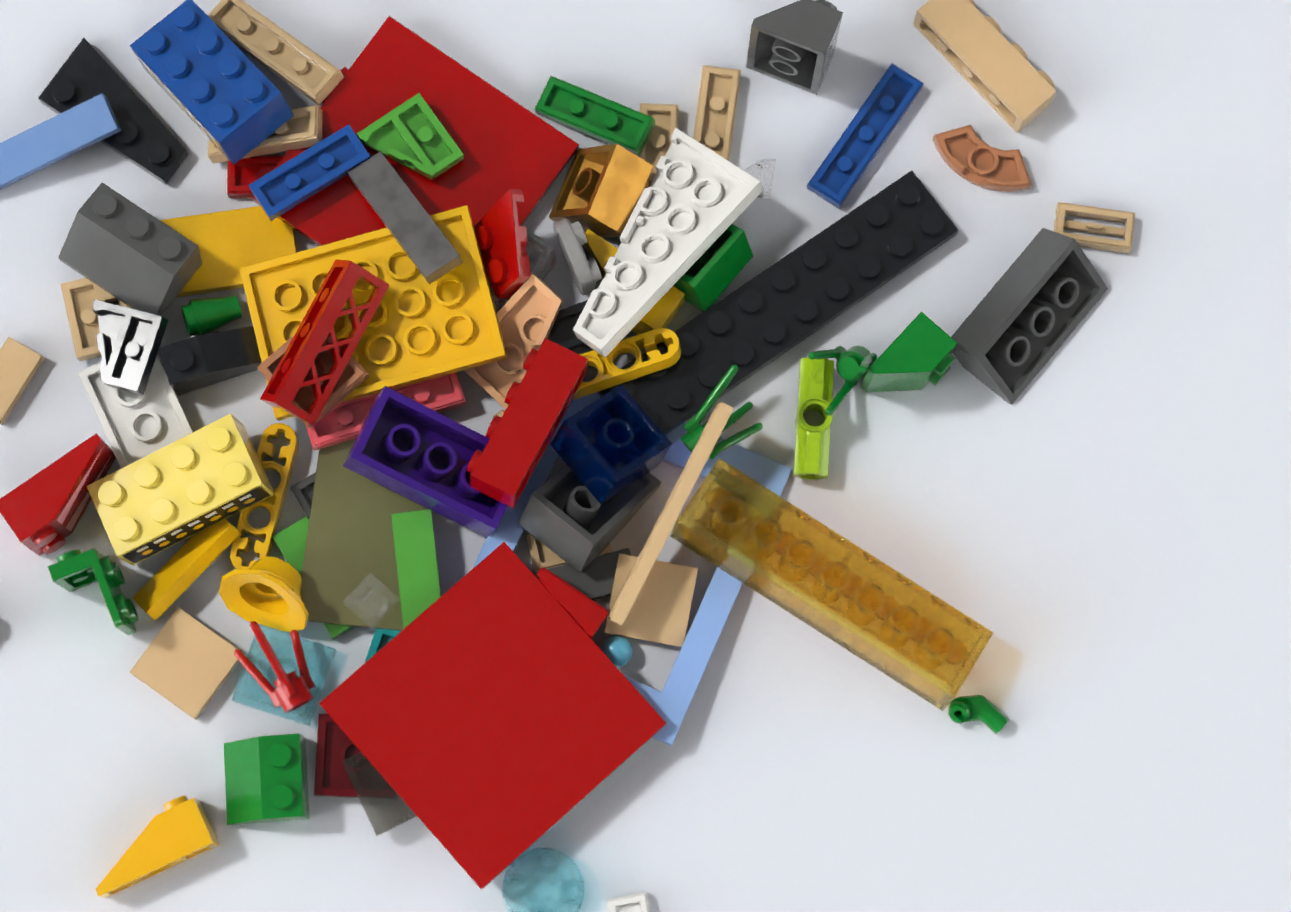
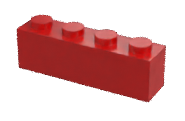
[467,338,588,508]

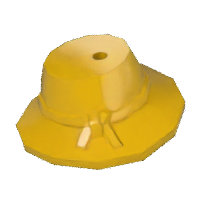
[219,556,309,632]

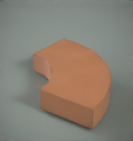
[933,125,1032,192]

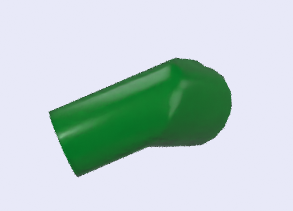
[948,695,1009,734]

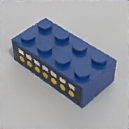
[129,0,294,165]

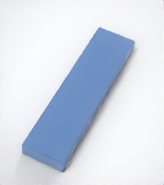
[0,94,122,190]

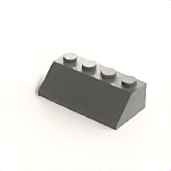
[951,228,1108,405]

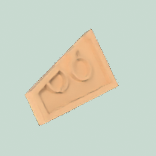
[464,274,564,410]

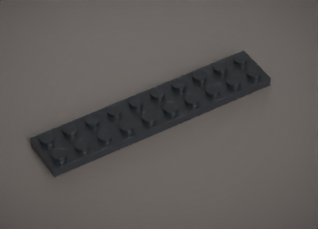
[597,170,958,452]

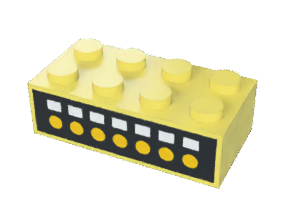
[87,414,275,566]

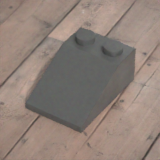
[518,434,661,573]

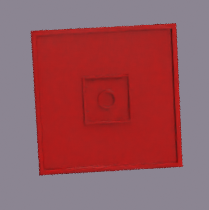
[253,16,579,275]
[319,542,667,890]

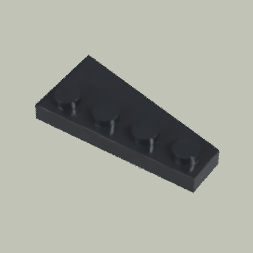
[38,37,189,185]

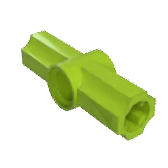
[793,358,834,480]

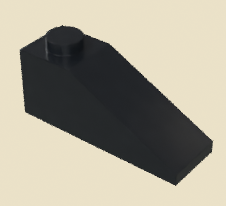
[159,326,262,396]

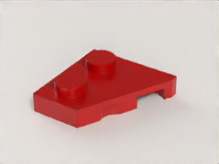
[474,189,531,298]

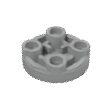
[553,218,602,296]

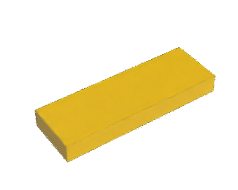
[132,518,240,620]

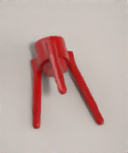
[234,621,316,713]

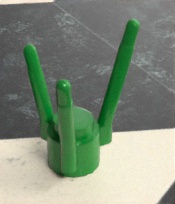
[808,346,877,416]
[680,365,763,460]

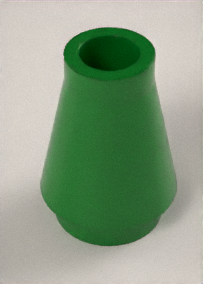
[181,295,242,336]

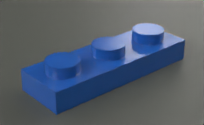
[249,124,370,221]

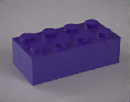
[343,386,508,537]

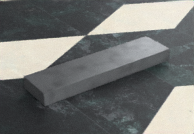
[348,151,463,284]

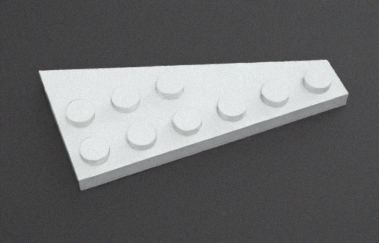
[573,127,763,357]

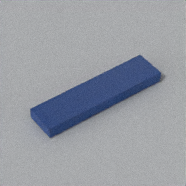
[807,63,924,209]

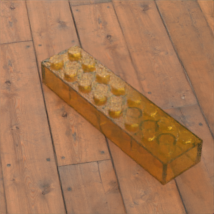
[670,458,993,711]

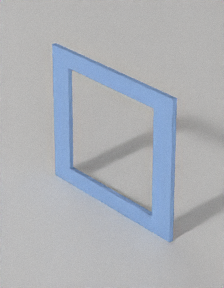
[473,380,792,746]

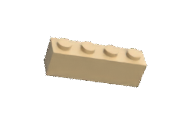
[913,0,1057,133]

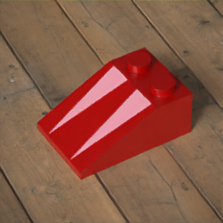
[0,433,116,556]

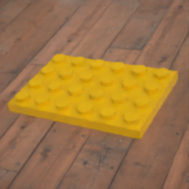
[239,205,507,421]

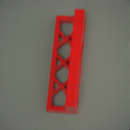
[260,259,389,426]

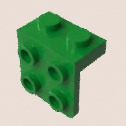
[47,548,139,635]

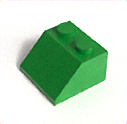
[673,224,753,313]
[861,311,957,392]
[224,733,310,825]

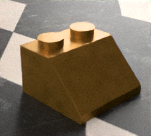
[548,144,653,237]

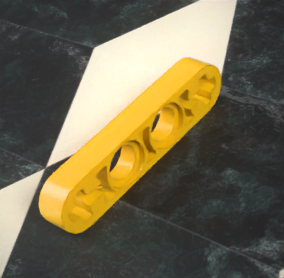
[573,328,681,400]
[230,423,299,569]

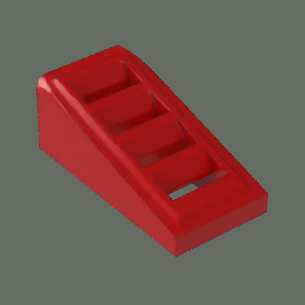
[536,567,608,639]

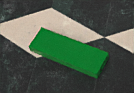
[534,76,656,156]

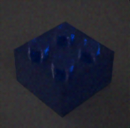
[550,384,672,504]

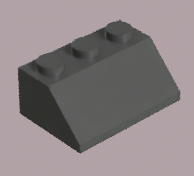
[746,0,843,95]
[58,183,202,316]

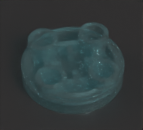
[502,848,585,912]

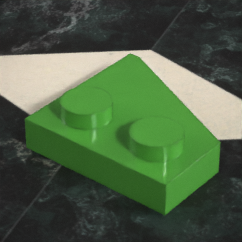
[357,93,464,180]

